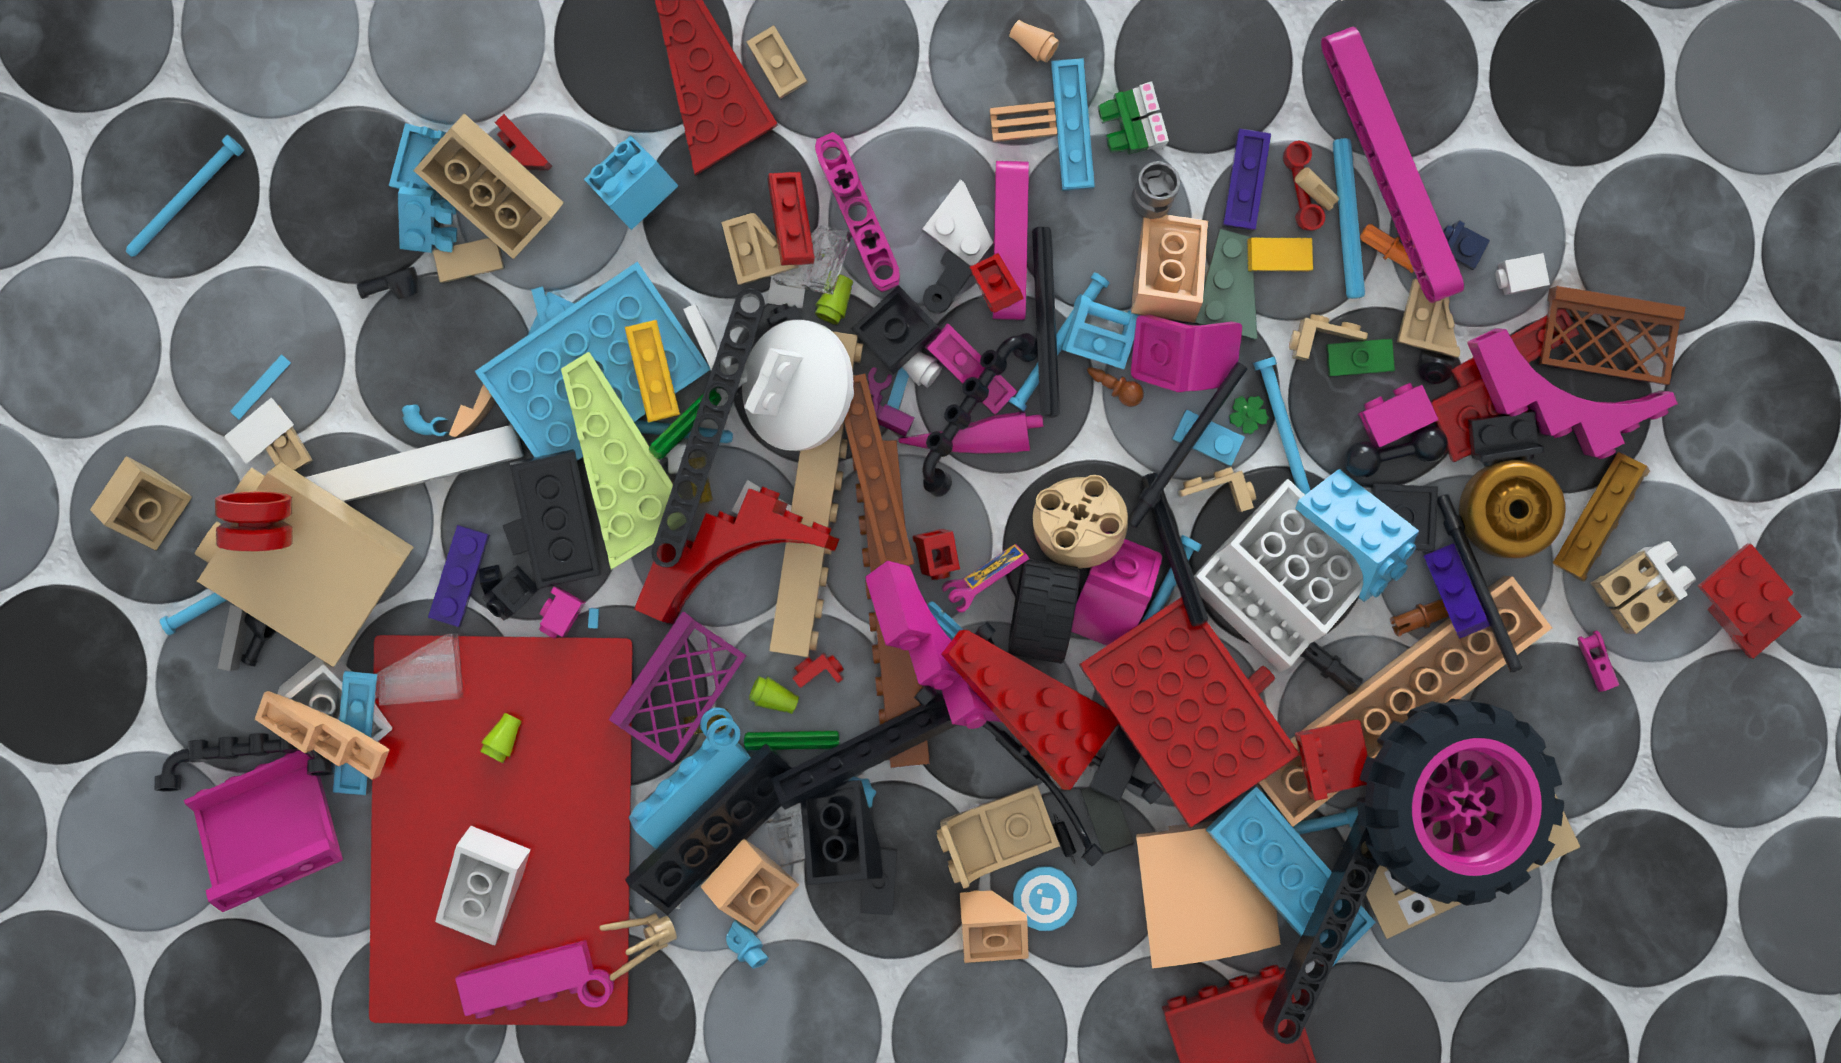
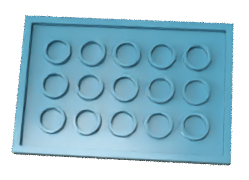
[475,261,711,460]

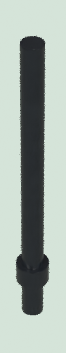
[1128,362,1247,528]
[1437,494,1522,673]

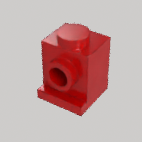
[912,529,960,580]

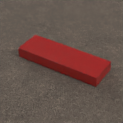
[767,172,815,266]

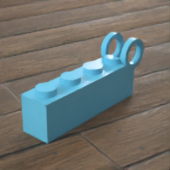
[628,708,751,849]

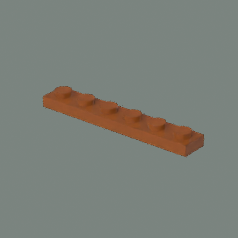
[844,373,915,566]

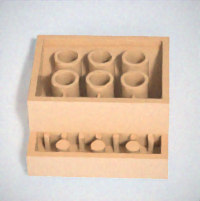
[1136,821,1281,968]

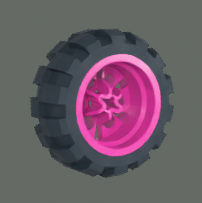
[1357,699,1564,906]

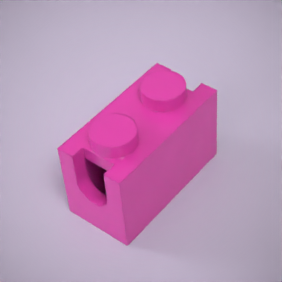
[1358,382,1439,448]

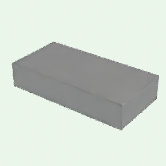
[217,604,247,671]

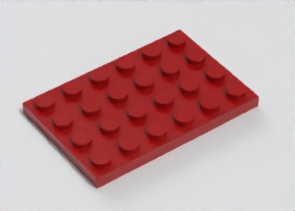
[1079,597,1300,829]

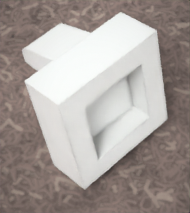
[664,444,694,474]

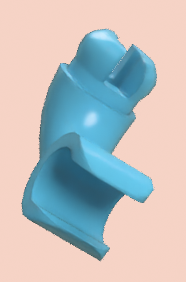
[402,405,449,437]

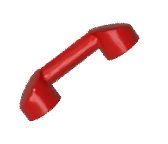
[1283,140,1325,231]

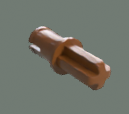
[1390,599,1449,637]

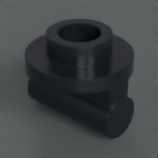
[1419,351,1454,384]

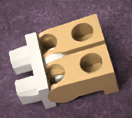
[1591,541,1696,634]

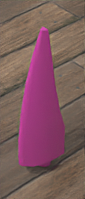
[898,411,1043,454]

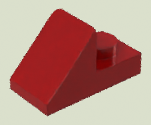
[494,114,552,171]
[969,253,1024,313]

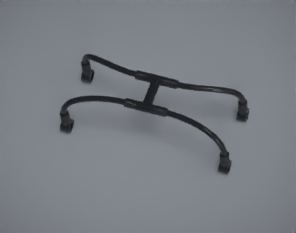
[914,621,1164,867]

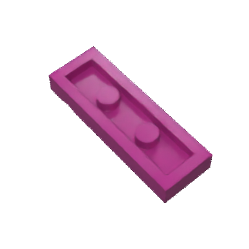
[925,324,1017,415]

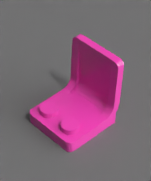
[1131,314,1242,392]
[1071,532,1162,646]

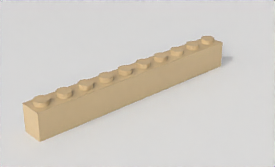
[769,331,863,657]

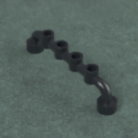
[922,333,1038,497]
[154,733,334,792]

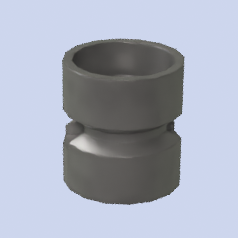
[1131,161,1180,219]

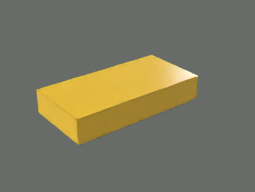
[1247,238,1313,272]

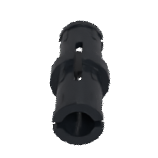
[1300,641,1363,695]

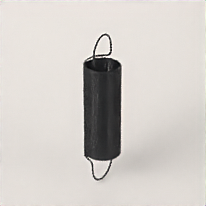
[1052,814,1077,864]

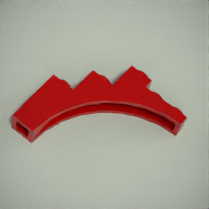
[634,486,840,624]

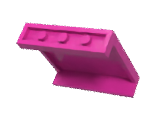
[184,750,343,913]

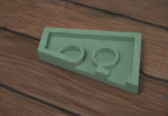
[1194,229,1257,340]

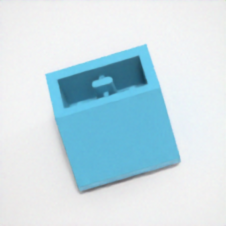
[584,135,678,230]

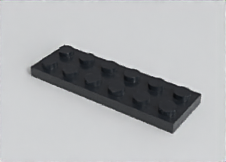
[625,744,794,915]

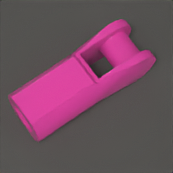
[1577,630,1619,692]

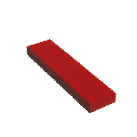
[1452,308,1579,387]

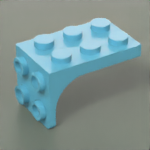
[1295,469,1419,602]

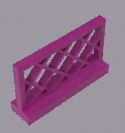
[608,612,747,763]

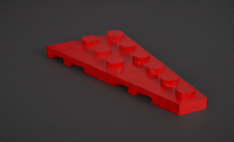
[655,0,778,176]
[941,629,1118,790]

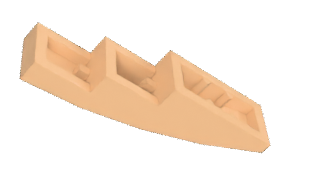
[255,691,390,780]

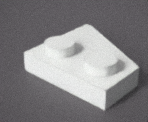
[922,180,993,266]

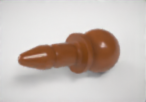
[1087,367,1144,407]

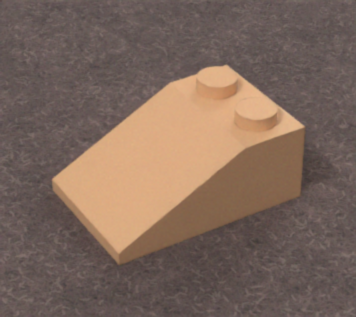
[1131,215,1208,323]

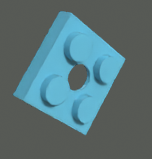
[389,123,446,200]

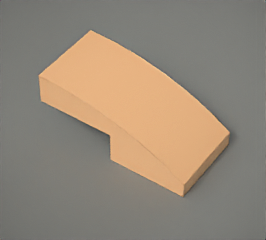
[449,384,496,438]

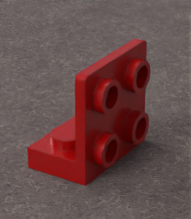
[1295,719,1368,801]

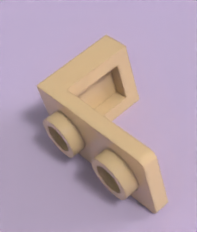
[1289,314,1368,361]
[1177,467,1256,512]

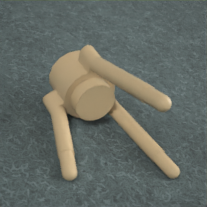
[600,913,677,981]

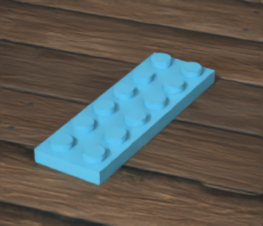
[1206,786,1376,966]

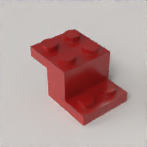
[1698,543,1802,659]

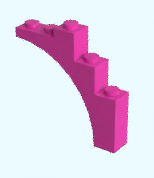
[1467,328,1678,459]
[865,561,1001,729]

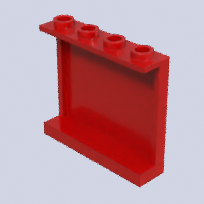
[1162,965,1316,1063]

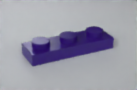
[1222,128,1271,231]
[428,525,490,627]
[1424,543,1490,639]

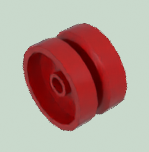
[215,491,293,551]

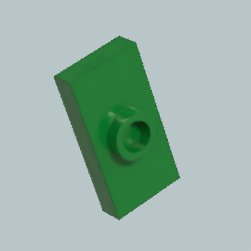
[1326,339,1395,377]

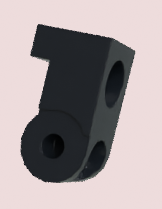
[923,250,972,314]

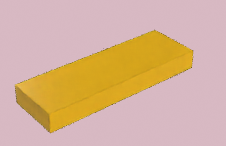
[625,320,680,422]

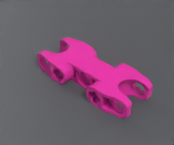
[815,132,900,293]

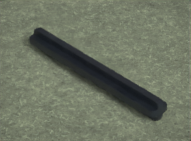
[1141,472,1208,626]

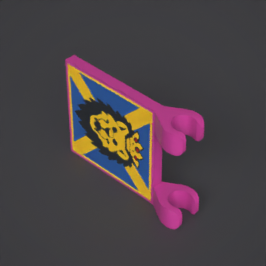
[942,543,1029,612]

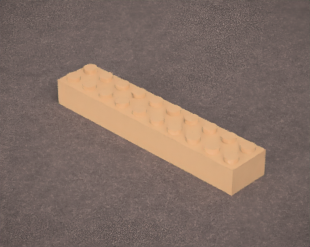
[1258,576,1552,827]

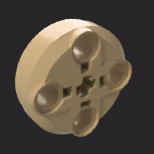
[1033,475,1128,568]

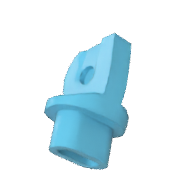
[726,920,769,969]

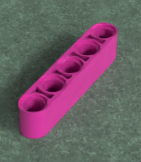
[993,161,1029,320]

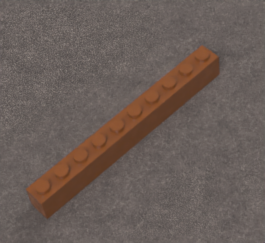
[852,440,930,768]

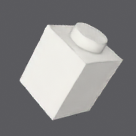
[1495,253,1550,296]

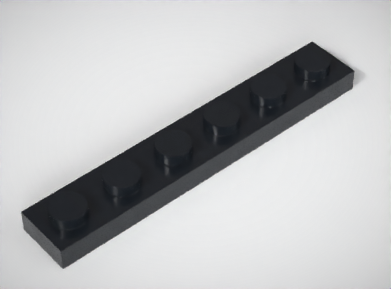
[771,694,957,810]

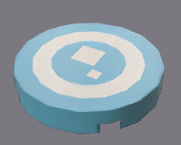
[1013,866,1077,931]

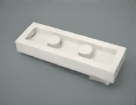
[683,304,748,400]

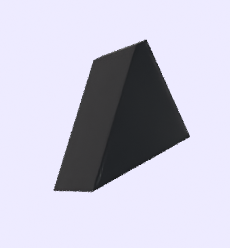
[479,565,502,595]

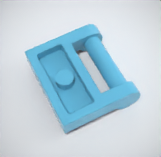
[1062,294,1140,369]

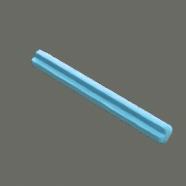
[1333,138,1365,299]

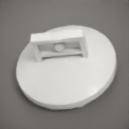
[742,320,854,451]

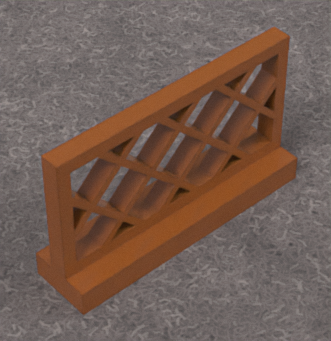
[1539,286,1686,385]

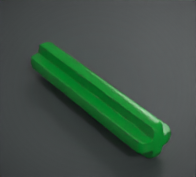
[649,390,722,460]
[744,731,840,750]

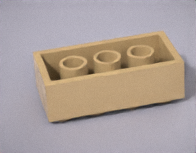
[413,114,564,259]

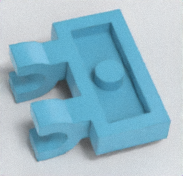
[398,187,457,253]

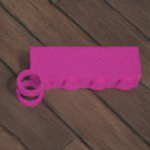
[455,940,614,1018]

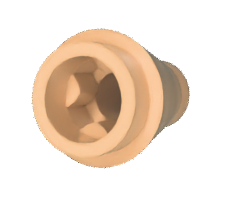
[1009,20,1059,63]

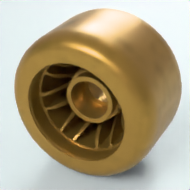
[1459,460,1566,558]

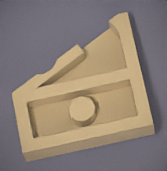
[721,213,799,285]
[1397,279,1460,358]

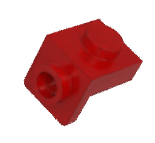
[792,653,845,688]

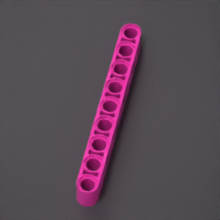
[1321,27,1464,303]

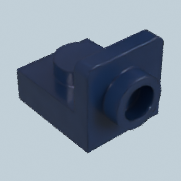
[1443,220,1490,270]

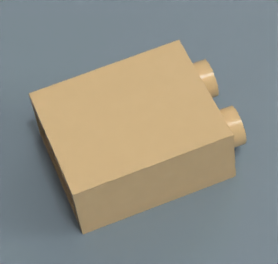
[195,462,414,667]

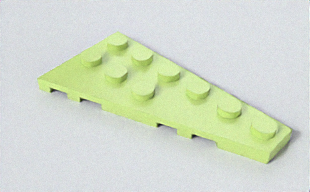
[561,352,687,570]

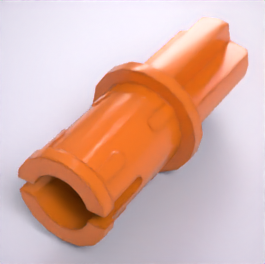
[1360,224,1414,273]

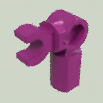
[868,367,915,437]

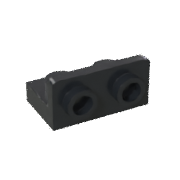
[1468,410,1544,466]

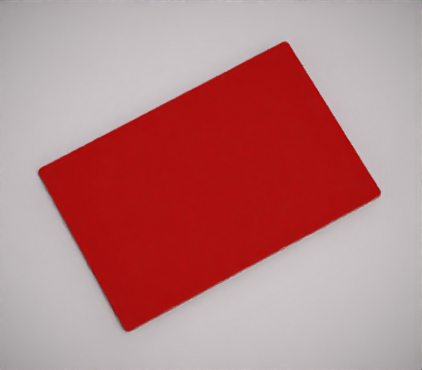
[369,635,633,1026]

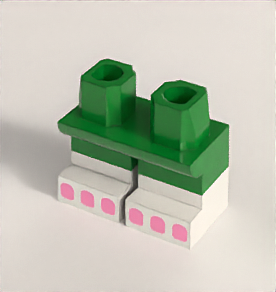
[1098,81,1169,155]

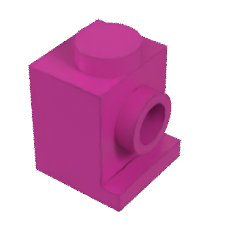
[539,586,586,639]

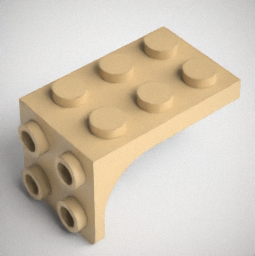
[936,784,1060,889]

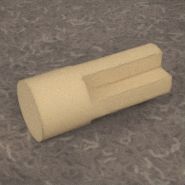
[1295,167,1339,211]

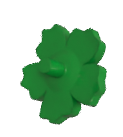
[1229,396,1269,434]

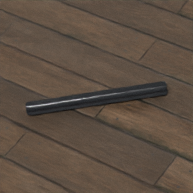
[1032,226,1060,418]

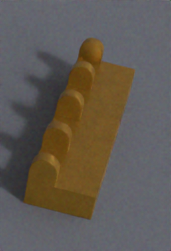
[1553,452,1650,582]

